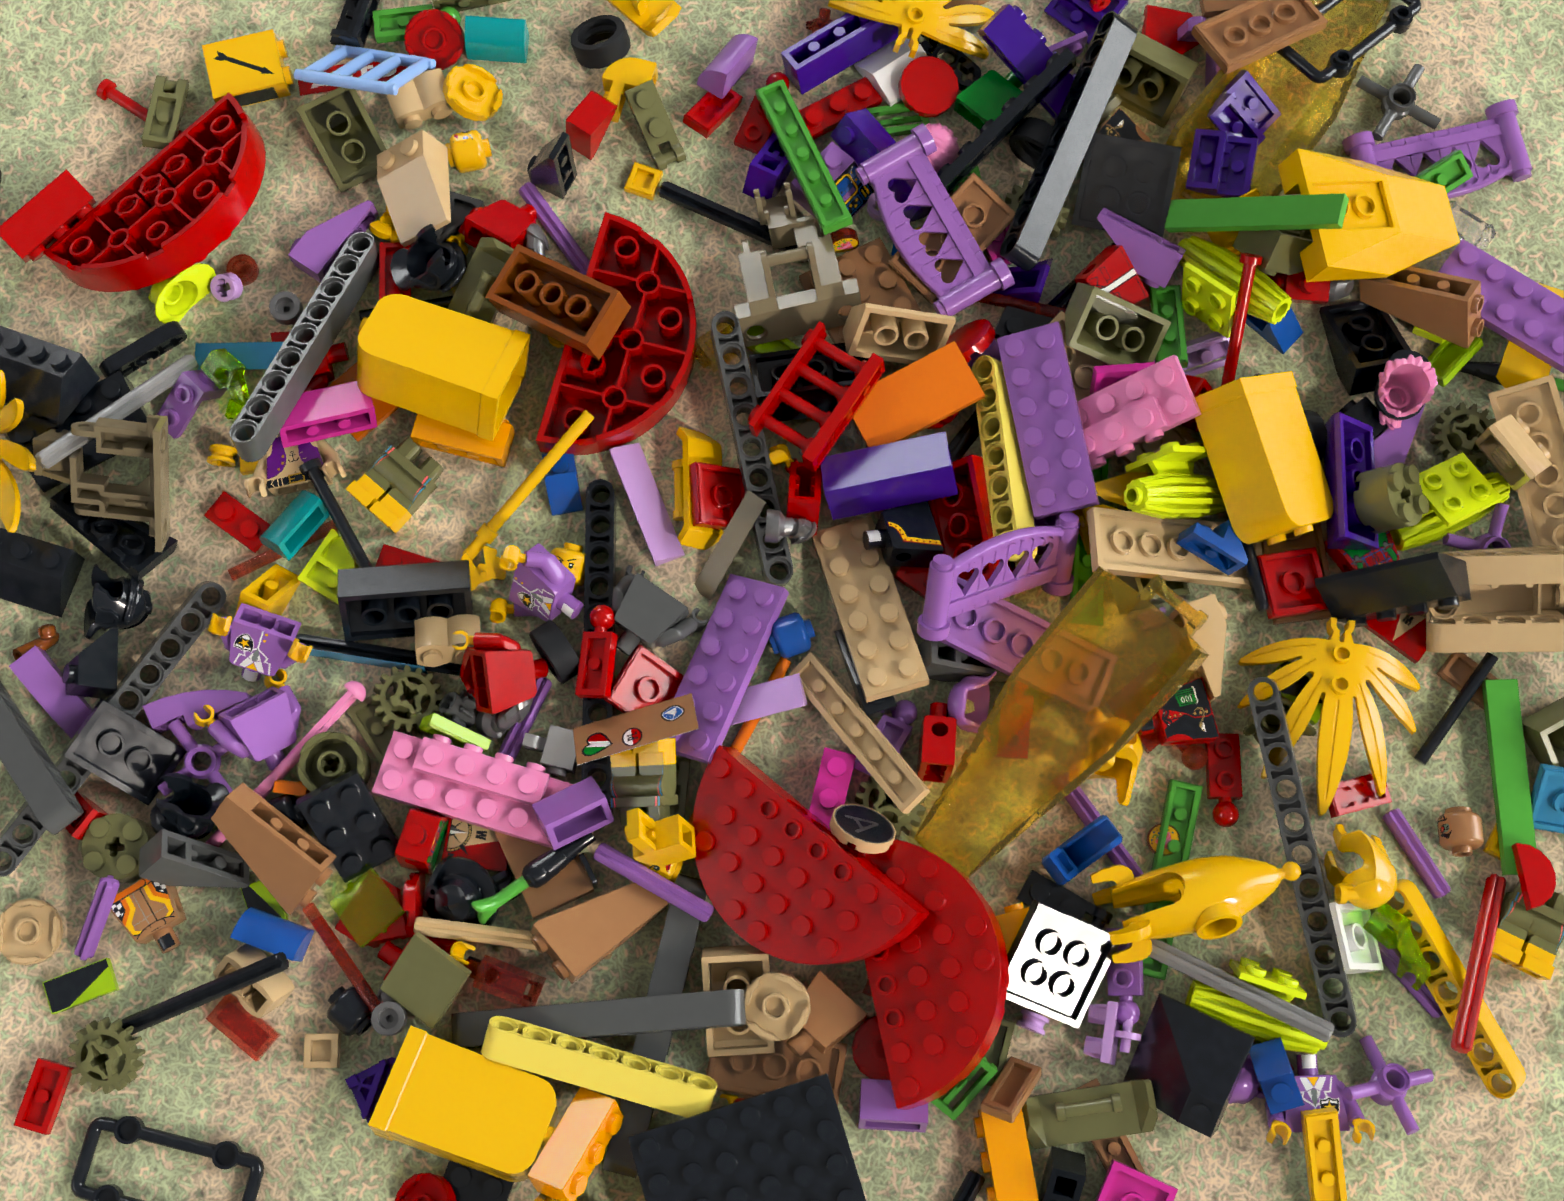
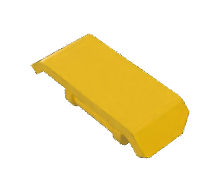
[607,0,682,37]
[1496,283,1564,388]
[672,426,724,550]

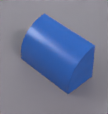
[230,907,315,962]

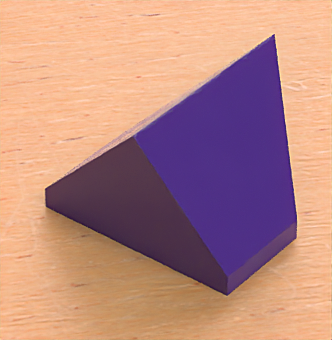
[991,258,1053,310]

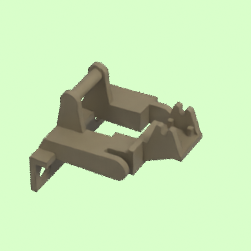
[734,182,862,347]
[33,414,170,553]

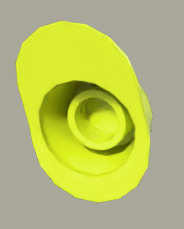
[148,263,216,324]

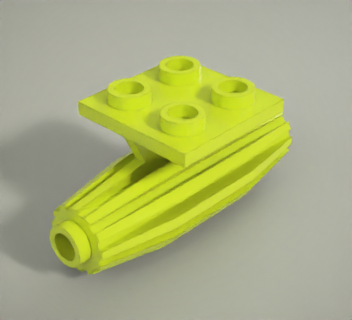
[1178,236,1292,338]
[1124,441,1226,519]
[1390,452,1511,551]
[1185,957,1328,1054]

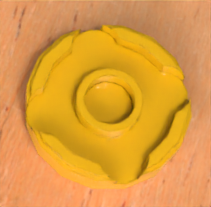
[443,64,503,121]

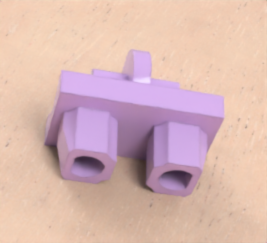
[1084,1001,1142,1065]

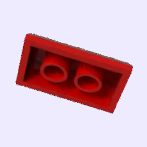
[0,169,96,263]

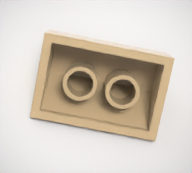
[843,303,956,364]

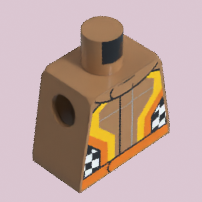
[110,878,187,954]

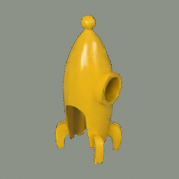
[1090,855,1301,963]

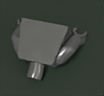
[611,565,709,656]

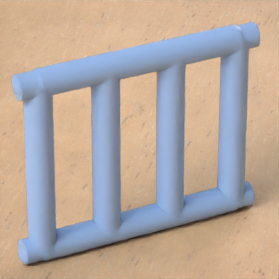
[294,44,436,95]

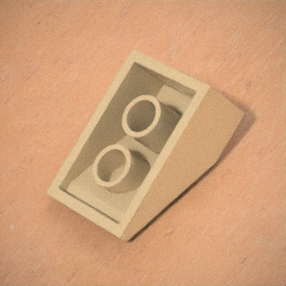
[377,130,451,247]
[1475,414,1552,491]
[1167,594,1227,703]
[701,945,775,1057]

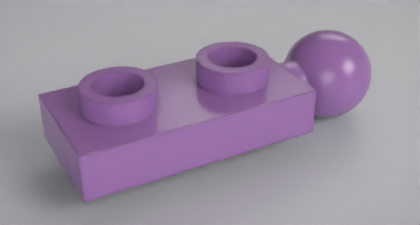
[854,700,917,776]
[1106,928,1144,1026]

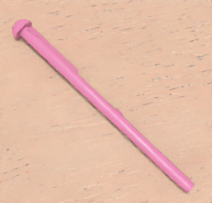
[206,681,366,847]

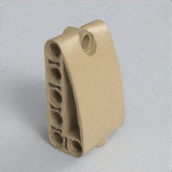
[1426,546,1564,653]

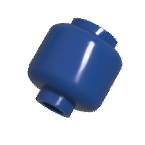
[769,612,816,659]

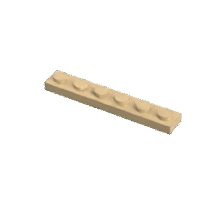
[788,652,931,814]

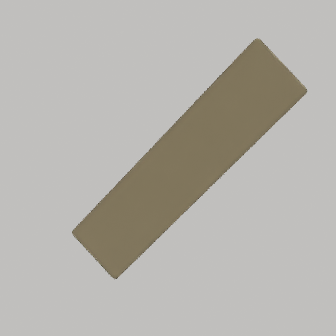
[694,490,766,600]

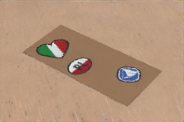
[573,693,699,765]

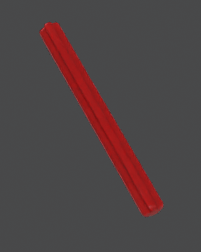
[1451,874,1507,1054]

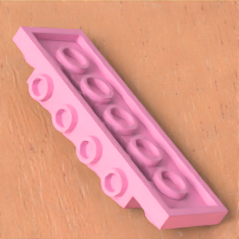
[1077,355,1202,470]
[371,731,573,848]

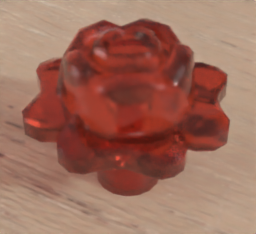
[806,8,833,34]

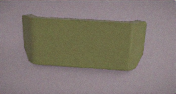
[447,237,514,324]
[1022,1079,1158,1149]

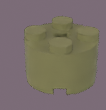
[1353,462,1429,534]
[298,732,371,792]
[81,813,155,883]

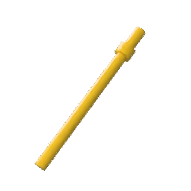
[462,410,595,561]

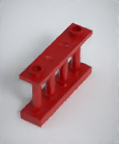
[748,321,885,473]

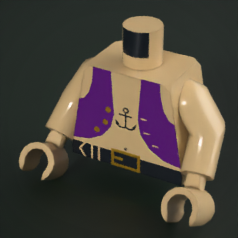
[244,437,346,498]

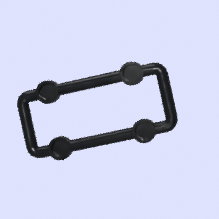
[1276,0,1422,83]
[71,1116,264,1201]

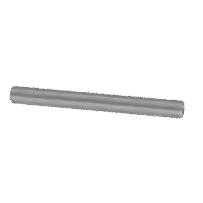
[35,354,199,469]
[1148,939,1334,1042]

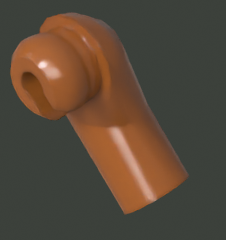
[13,624,59,660]

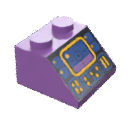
[791,141,874,235]

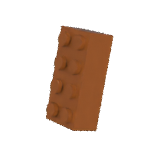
[485,244,631,360]

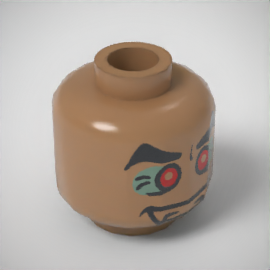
[1437,806,1484,857]

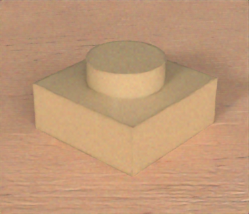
[303,1033,341,1068]

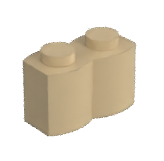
[387,68,454,130]
[414,614,481,667]
[213,944,295,1019]

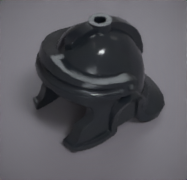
[390,224,467,293]
[84,564,152,640]
[150,773,229,840]

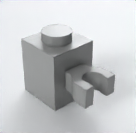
[522,725,577,778]

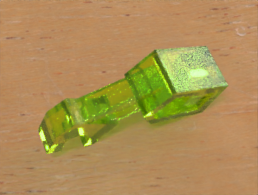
[200,348,250,420]
[1363,903,1431,991]

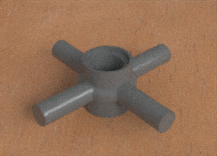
[1355,64,1441,141]

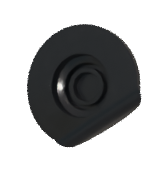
[422,856,499,926]

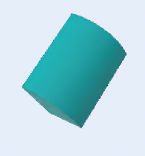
[465,16,530,63]
[259,490,330,561]

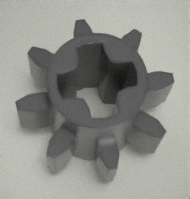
[439,689,479,728]

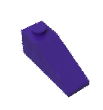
[742,133,791,199]

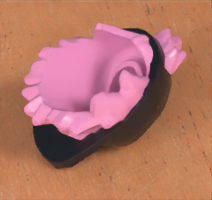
[1373,350,1438,430]

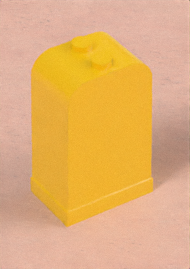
[357,294,531,442]
[1195,371,1333,546]
[368,1026,558,1182]

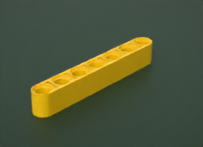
[1381,879,1526,1099]

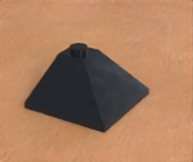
[1123,993,1256,1138]

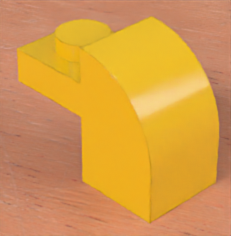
[602,57,658,123]
[624,807,696,865]

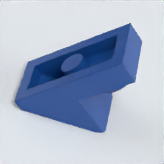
[1246,306,1303,354]
[542,453,583,516]
[1176,519,1248,576]
[1249,1037,1305,1115]

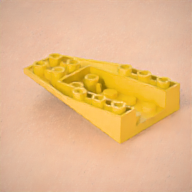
[1278,148,1460,282]

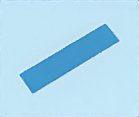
[195,342,284,370]
[309,649,428,674]

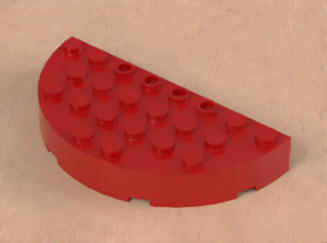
[43,92,266,292]
[536,212,698,456]
[692,745,930,965]
[848,839,1009,1110]

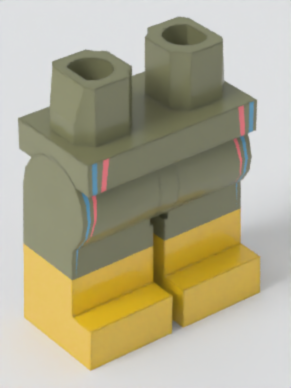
[345,437,444,534]
[610,738,678,826]
[1491,881,1564,980]

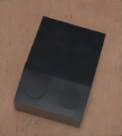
[1319,300,1411,396]

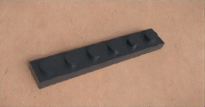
[937,48,1076,194]

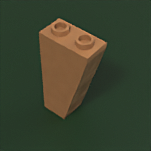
[1359,266,1484,349]
[211,782,337,915]
[530,883,669,984]

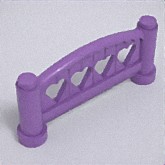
[1342,99,1532,199]
[855,123,1015,316]
[916,512,1080,641]

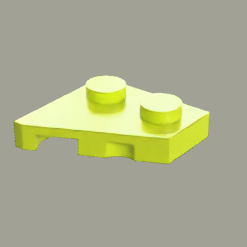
[297,528,358,605]

